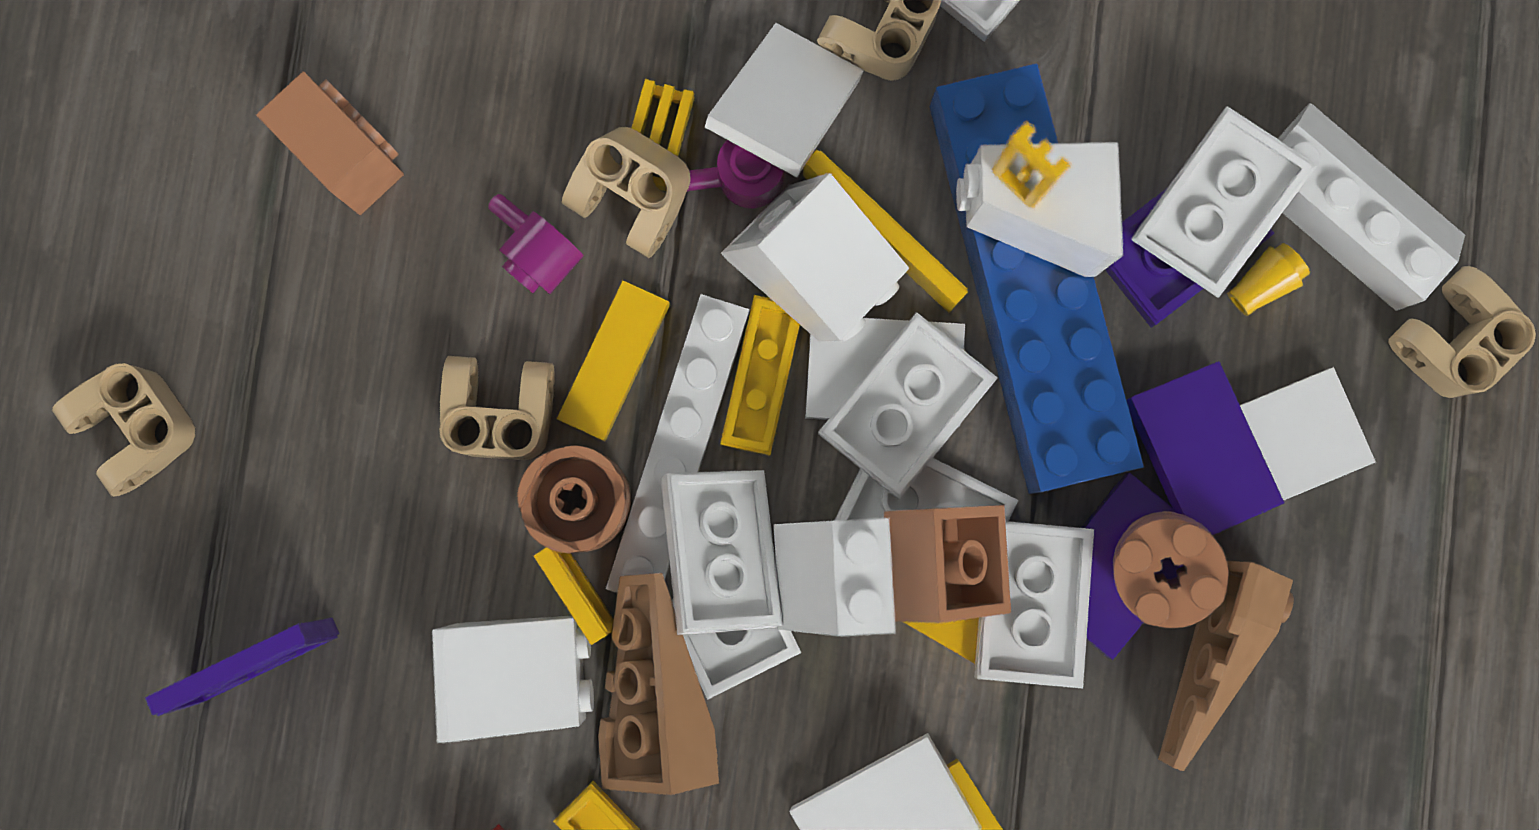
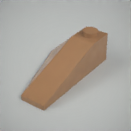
[1158,561,1294,771]
[598,573,719,795]

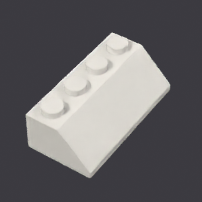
[1278,103,1465,311]

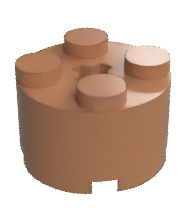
[517,445,631,553]
[1113,512,1228,628]

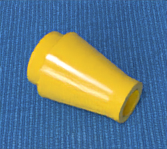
[1227,243,1310,316]

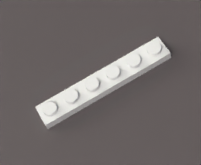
[606,294,750,593]

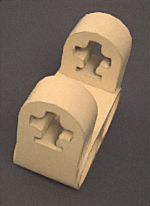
[817,0,941,81]
[562,127,691,258]
[1389,266,1536,398]
[439,356,555,460]
[52,363,195,497]

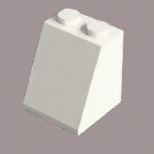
[956,143,1123,277]
[721,173,909,341]
[774,518,895,636]
[432,616,594,743]

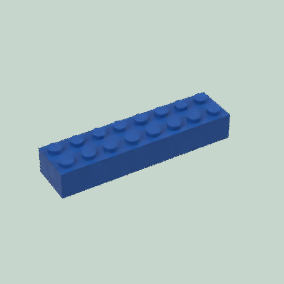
[929,63,1144,494]

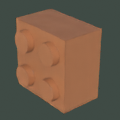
[256,71,404,215]
[884,505,1011,623]

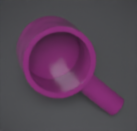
[687,140,784,209]
[488,194,584,295]

